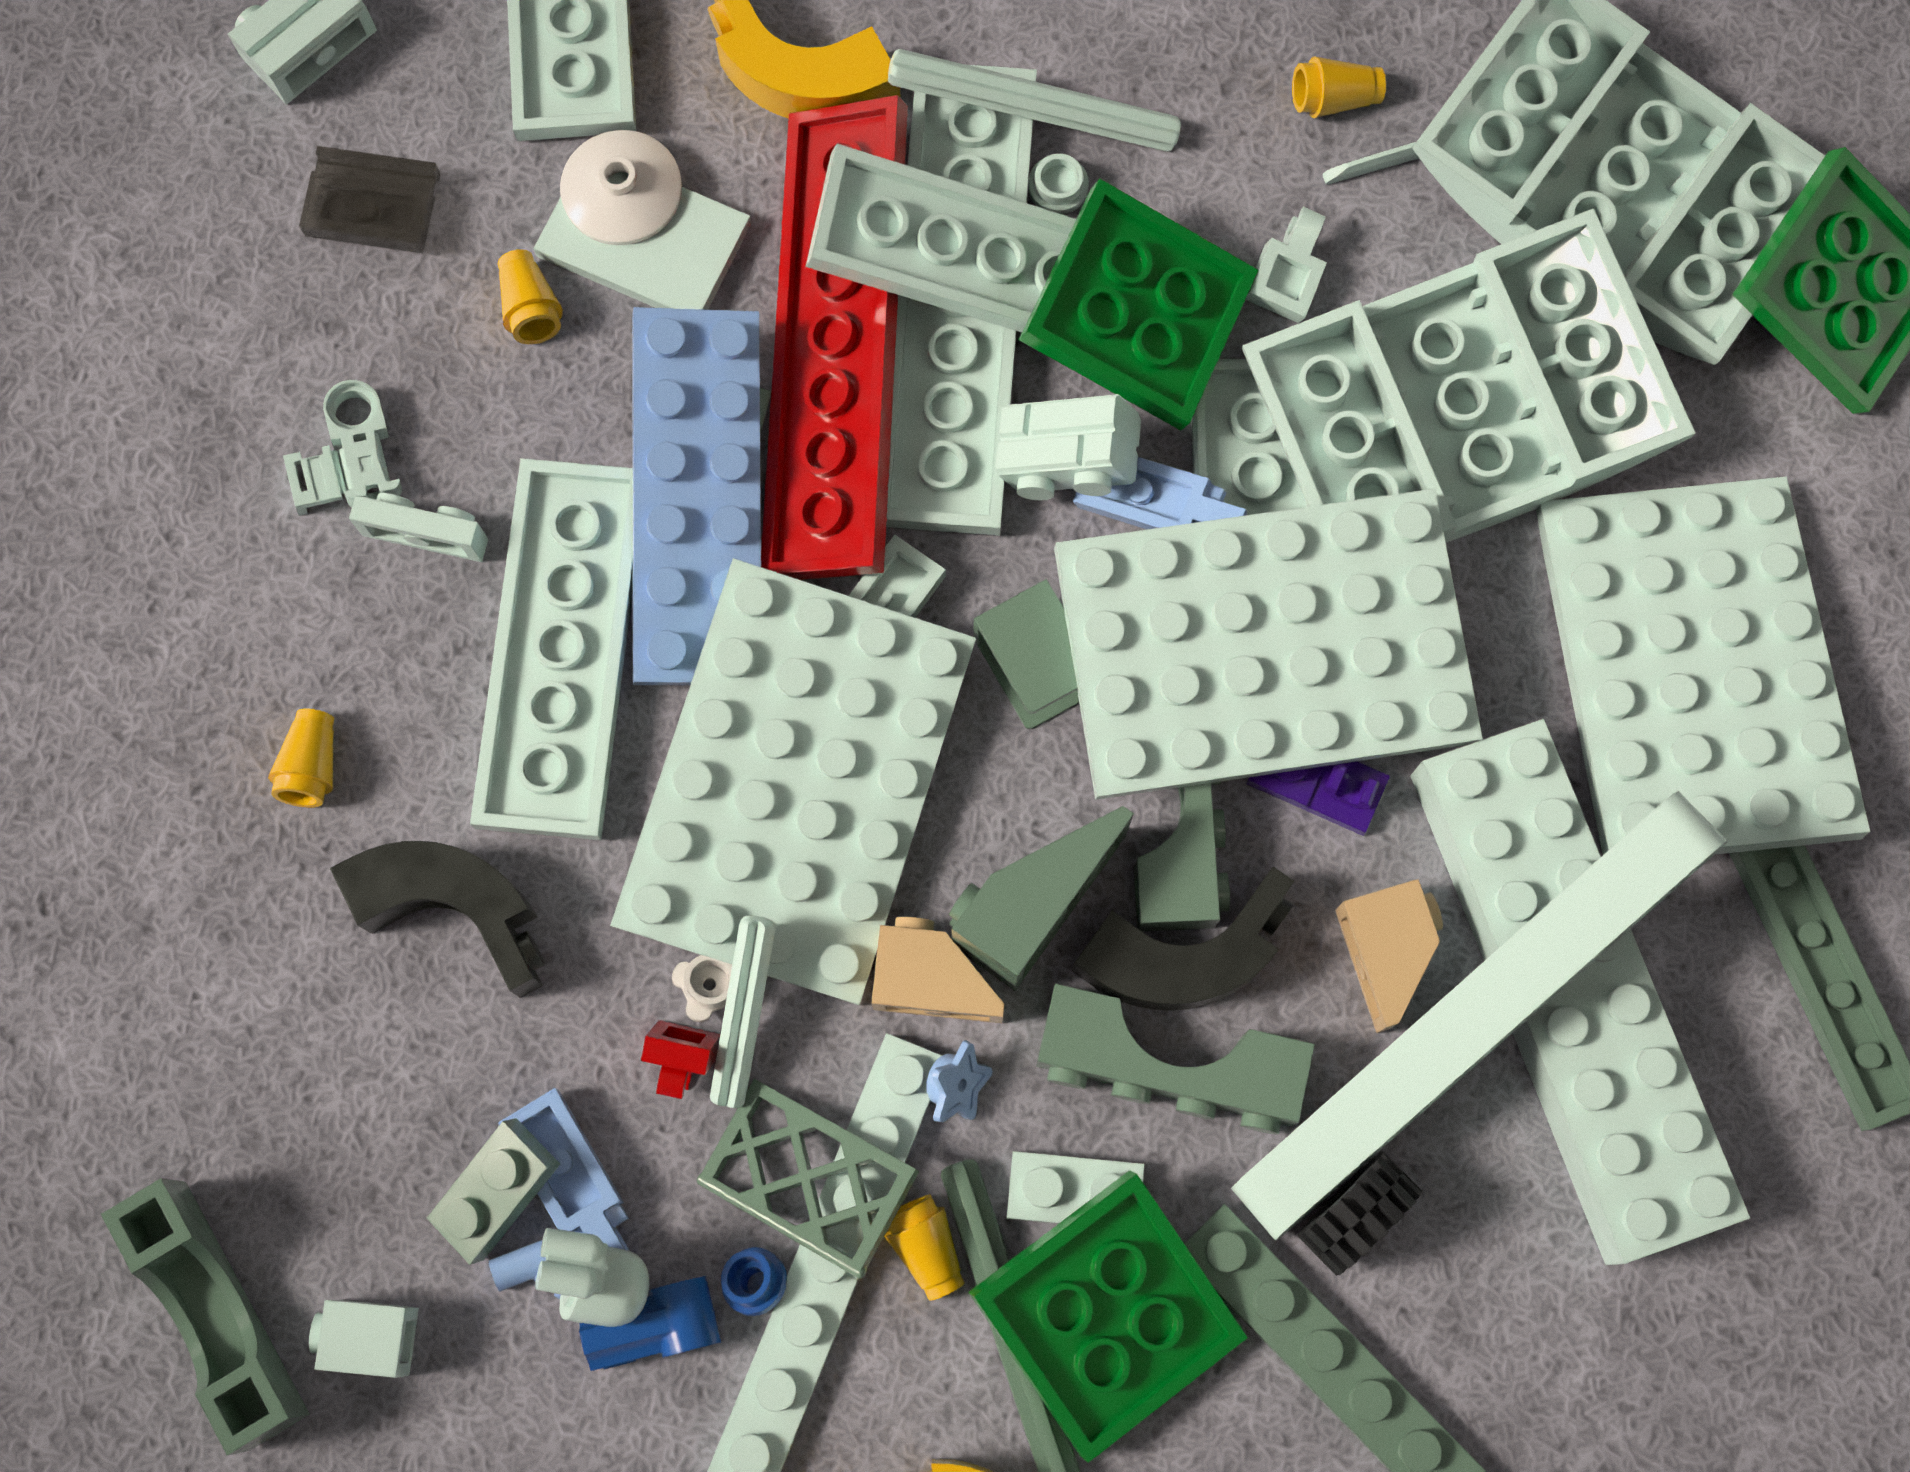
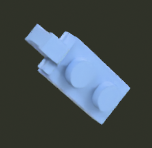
[1073,457,1247,529]
[498,1088,630,1251]

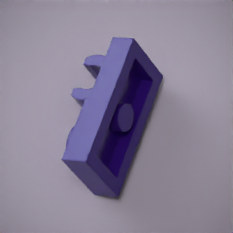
[1246,761,1390,836]

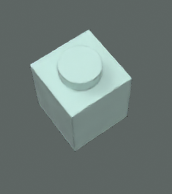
[309,1300,419,1378]

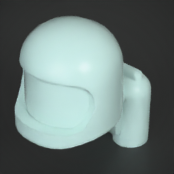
[535,1228,649,1327]

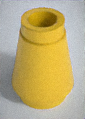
[1292,56,1386,118]
[498,249,563,344]
[268,708,335,808]
[884,1194,965,1301]

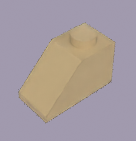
[1335,879,1443,1033]
[871,917,1004,1024]

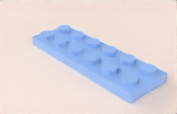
[632,307,761,685]

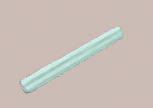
[888,49,1181,151]

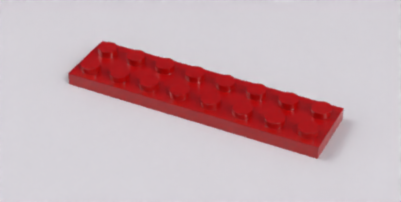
[761,95,908,580]

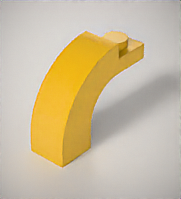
[708,0,901,119]

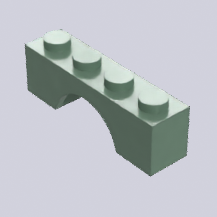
[1133,782,1230,931]
[1036,984,1315,1135]
[101,1178,310,1456]

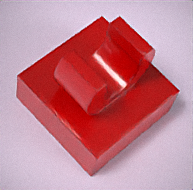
[641,1020,720,1099]

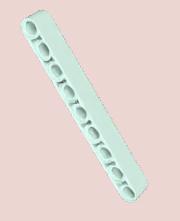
[1231,791,1727,1241]

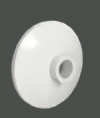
[560,130,682,245]

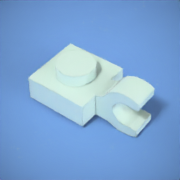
[1245,207,1327,323]

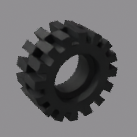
[1297,1151,1422,1276]

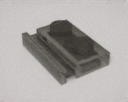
[299,146,441,253]

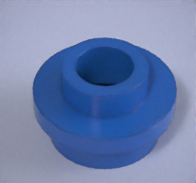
[721,1247,787,1316]

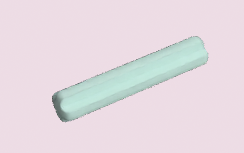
[710,916,776,1108]

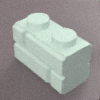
[228,0,377,105]
[995,394,1141,500]

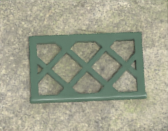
[697,1079,919,1279]

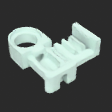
[283,380,402,516]

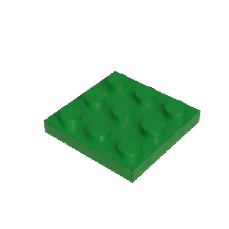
[1732,147,1910,414]
[1019,178,1259,431]
[968,1171,1248,1463]

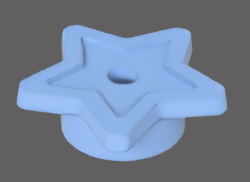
[927,1040,993,1122]

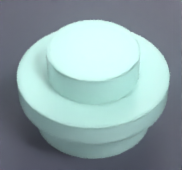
[1028,154,1089,214]

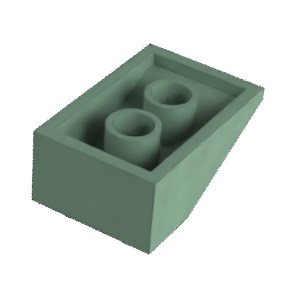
[949,806,1134,991]

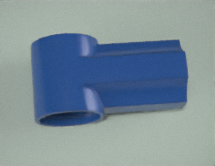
[579,1276,721,1371]

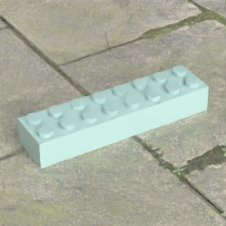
[1410,719,1750,1265]

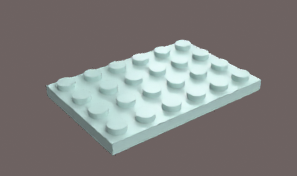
[1536,476,1870,855]
[1054,489,1483,800]
[610,558,976,1005]

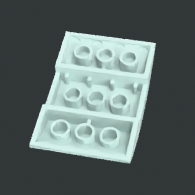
[1412,0,1825,365]
[1242,208,1695,543]

